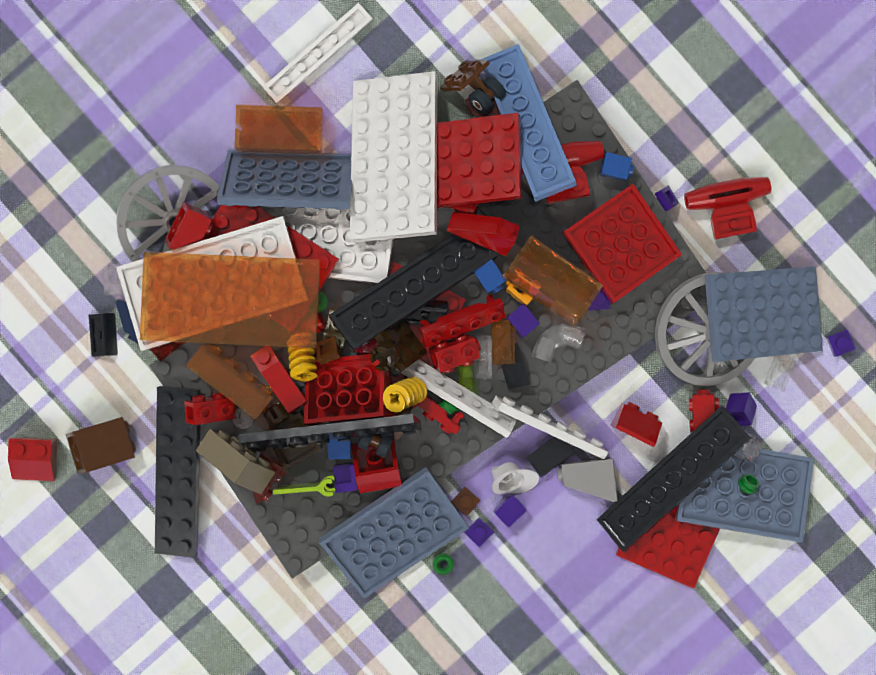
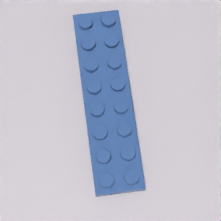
[480,44,577,201]

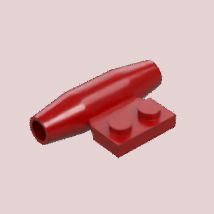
[521,141,604,204]
[684,177,772,239]

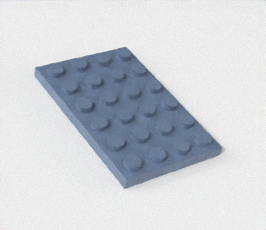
[217,150,352,210]
[705,267,823,362]
[675,446,814,543]
[318,467,469,599]

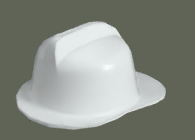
[491,462,539,494]

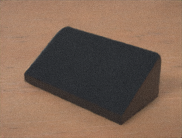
[404,300,448,325]
[88,313,118,357]
[496,343,530,390]
[526,437,575,477]

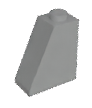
[557,457,617,502]

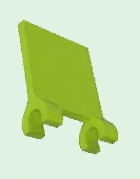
[273,475,335,497]

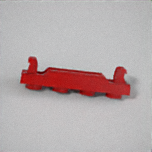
[420,294,505,348]
[390,373,464,435]

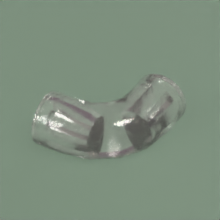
[531,324,586,363]

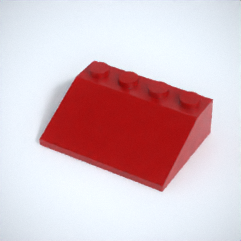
[304,354,394,426]

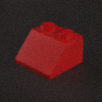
[165,202,213,250]
[611,402,662,447]
[8,437,57,481]
[351,438,402,494]

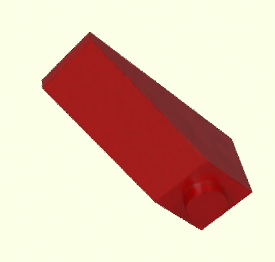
[446,212,520,256]
[251,344,307,414]

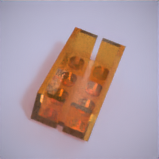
[234,105,324,154]
[502,236,603,326]
[186,344,276,419]

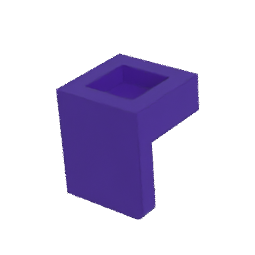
[507,304,540,338]
[726,392,757,426]
[333,463,358,493]
[493,493,527,527]

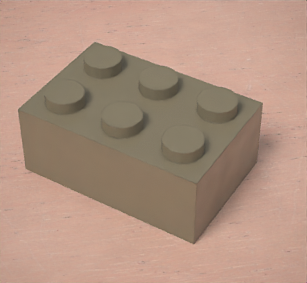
[196,429,276,494]

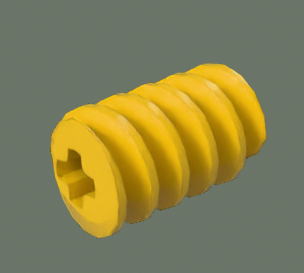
[287,332,318,382]
[383,376,427,413]

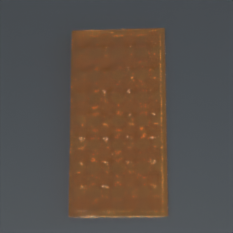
[139,252,320,348]

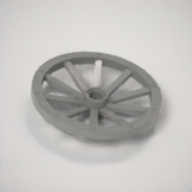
[116,165,220,262]
[655,272,755,386]

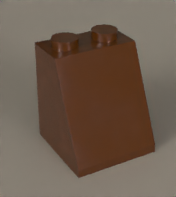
[65,417,136,474]

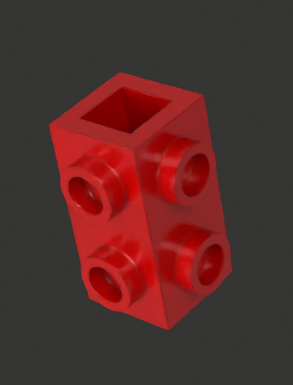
[429,333,481,374]
[689,389,719,433]
[184,392,236,425]

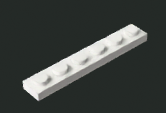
[263,3,373,104]
[395,359,517,438]
[492,396,608,459]

